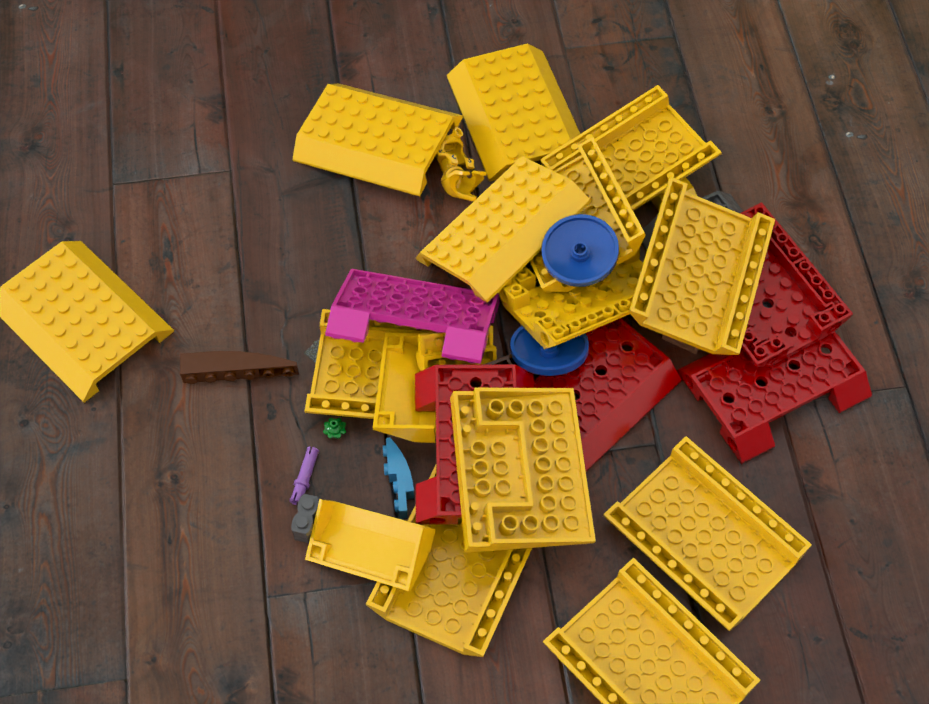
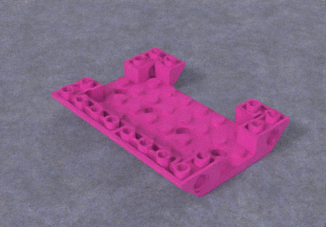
[325,269,500,364]

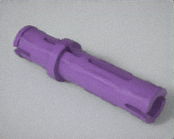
[290,447,319,505]

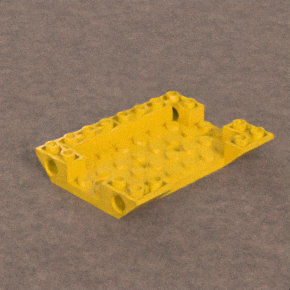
[498,247,643,349]

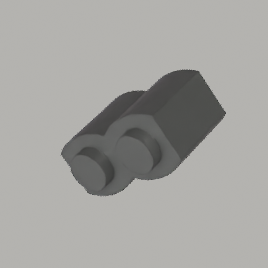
[291,494,319,543]

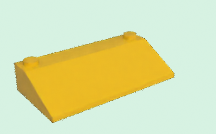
[373,333,436,443]
[305,499,436,591]

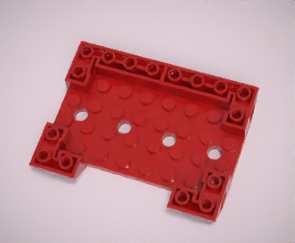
[740,202,853,367]
[534,318,682,472]
[677,331,872,464]
[415,364,534,525]

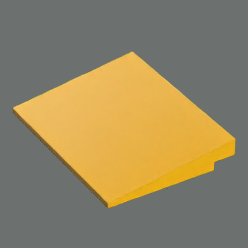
[450,388,596,553]

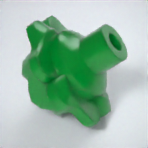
[323,418,346,439]

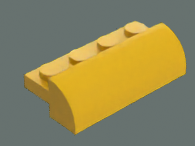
[415,325,497,371]

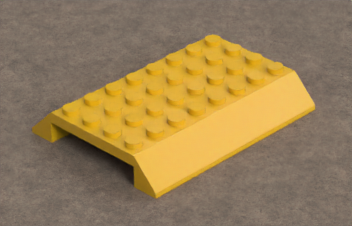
[447,43,580,182]
[293,83,463,196]
[540,85,722,211]
[530,137,646,292]
[416,156,591,303]
[629,177,775,355]
[0,241,174,403]
[305,309,434,419]
[603,436,812,631]
[366,465,532,657]
[543,558,760,704]

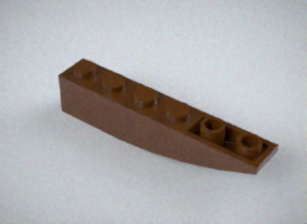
[180,351,299,384]

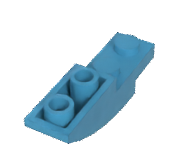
[383,437,415,519]

